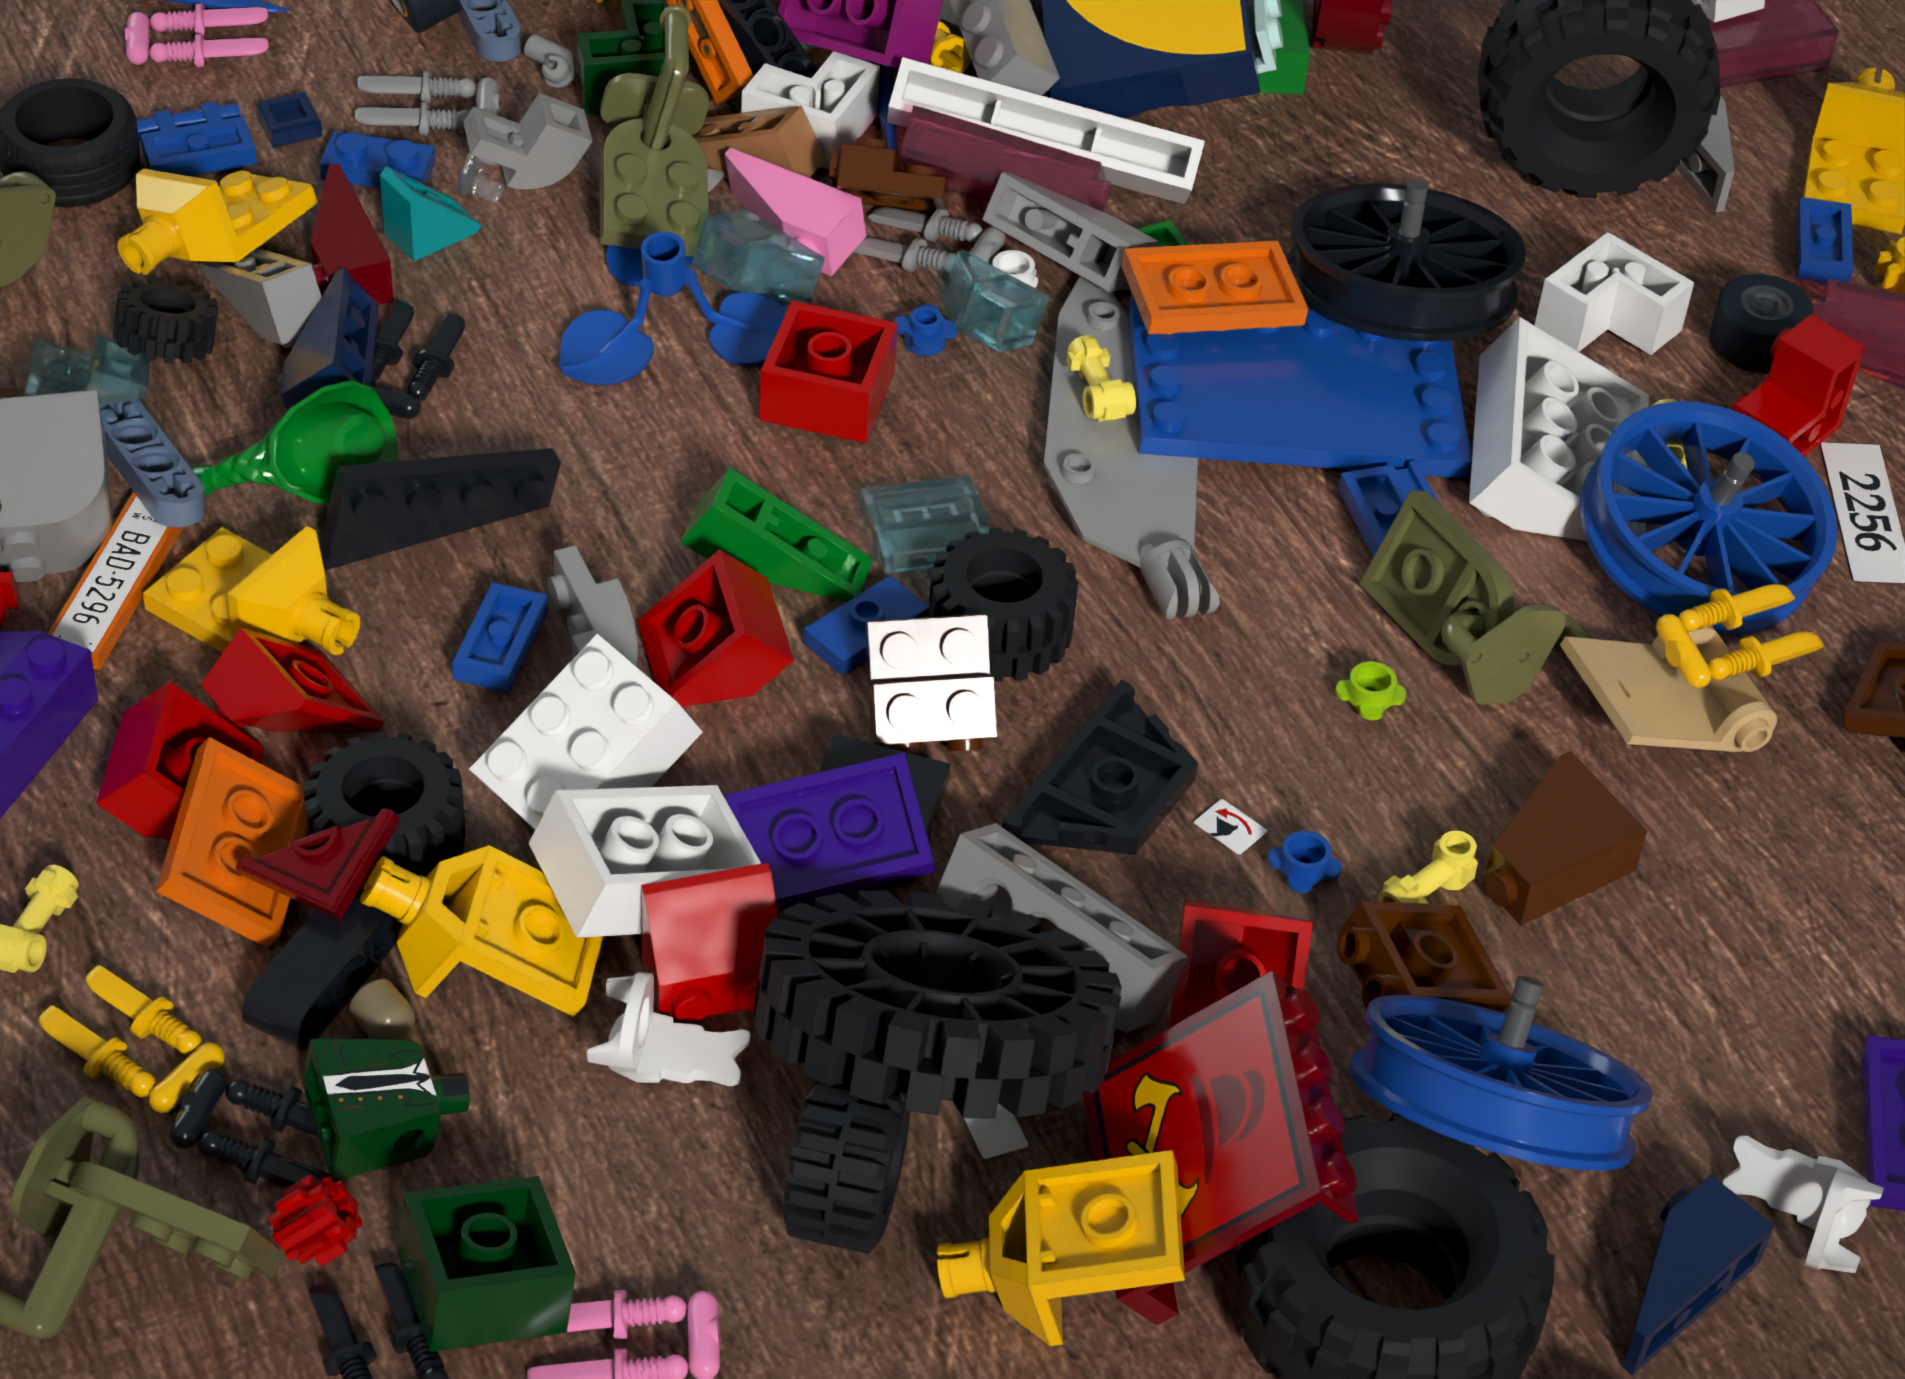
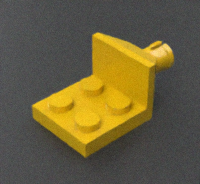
[1802,68,1905,234]
[117,169,318,275]
[143,526,360,656]
[360,845,603,1017]
[937,1150,1185,1346]

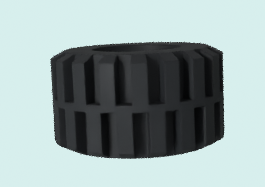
[928,528,1078,682]
[304,732,466,893]
[783,1078,910,1254]

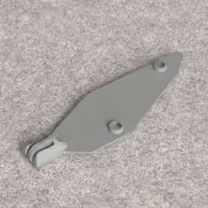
[1043,276,1220,620]

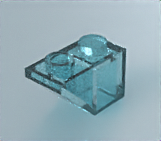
[691,209,825,304]
[941,250,1050,352]

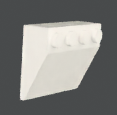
[1469,317,1649,541]

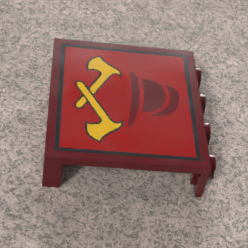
[1083,970,1359,1325]

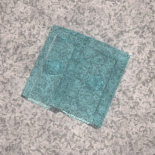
[23,334,150,405]
[859,476,991,574]

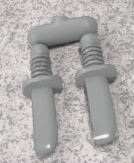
[354,70,499,136]
[853,207,1006,279]

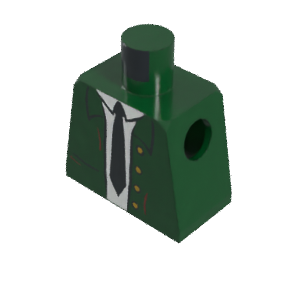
[302,1038,470,1181]

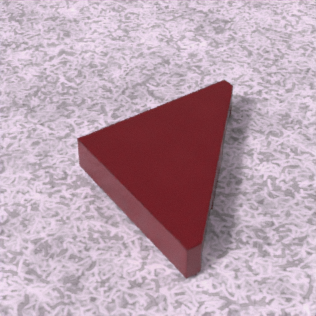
[236,808,401,921]

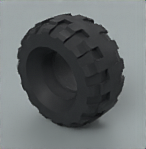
[1478,0,1720,198]
[1230,1114,1554,1379]

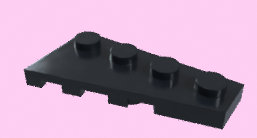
[320,448,561,570]

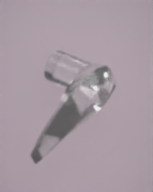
[457,152,504,204]

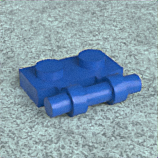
[136,101,257,176]

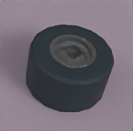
[1710,274,1814,372]

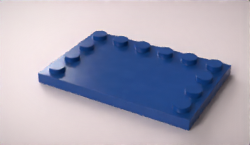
[1128,295,1472,479]

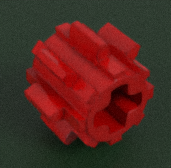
[269,1175,362,1267]

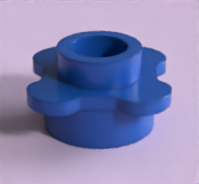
[894,304,958,356]
[1268,831,1341,893]

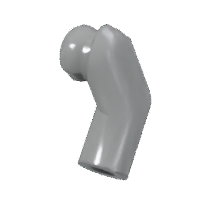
[524,34,576,89]

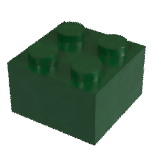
[397,1176,576,1352]

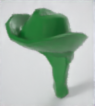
[190,380,398,504]

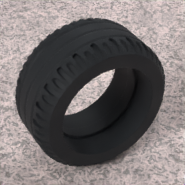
[0,78,141,207]

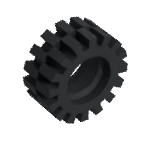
[113,279,219,364]

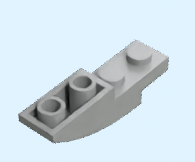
[547,545,638,668]

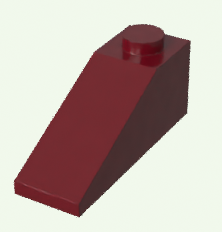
[311,163,393,305]

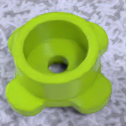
[1335,661,1406,721]

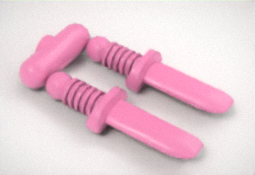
[125,4,269,68]
[527,1290,721,1379]

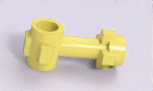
[1066,335,1136,422]
[1378,831,1478,904]
[0,865,79,973]

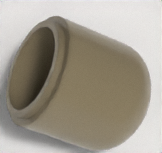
[349,979,415,1040]

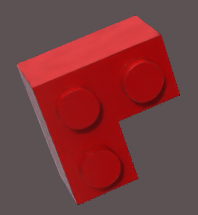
[1730,314,1866,456]

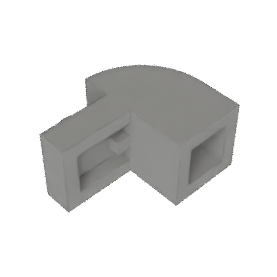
[463,93,593,190]

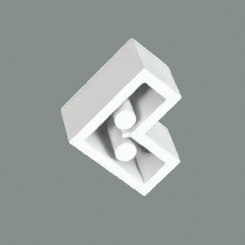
[741,51,880,170]
[1534,232,1695,355]

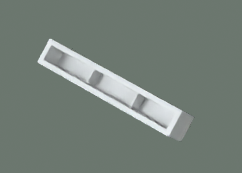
[887,57,1205,204]

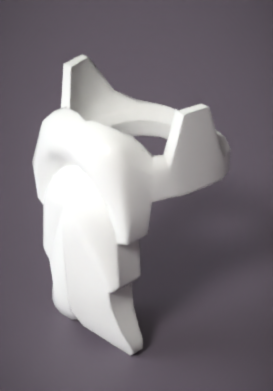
[586,972,750,1087]
[1722,1135,1884,1273]

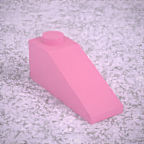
[724,147,866,276]

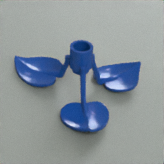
[558,231,787,385]

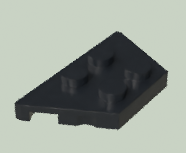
[1002,679,1198,855]

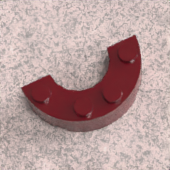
[1311,0,1392,55]

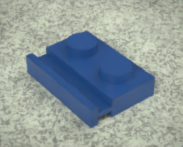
[1338,461,1440,558]

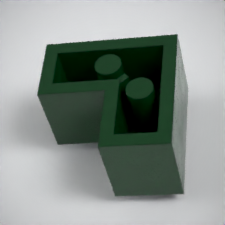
[577,0,686,114]

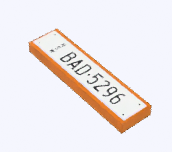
[47,491,184,670]

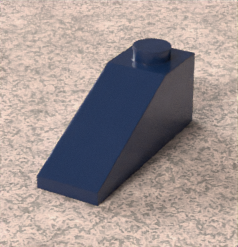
[280,268,379,410]
[1622,1175,1774,1376]

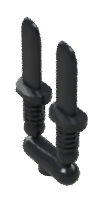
[371,301,465,419]
[169,1068,339,1187]
[307,1262,449,1379]

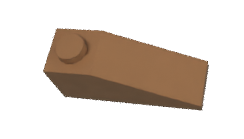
[692,106,826,180]

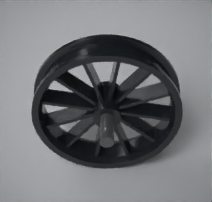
[1287,179,1526,342]

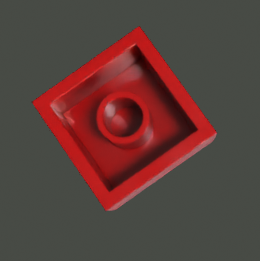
[759,300,898,443]

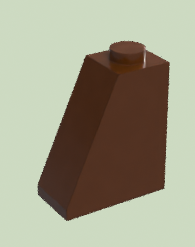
[1483,751,1647,926]

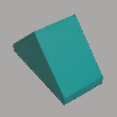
[380,166,482,261]

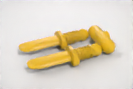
[1656,584,1824,688]
[38,965,225,1113]

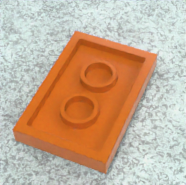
[1121,241,1308,334]
[155,737,307,948]

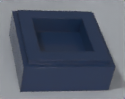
[255,92,322,148]

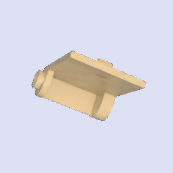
[1560,626,1777,752]

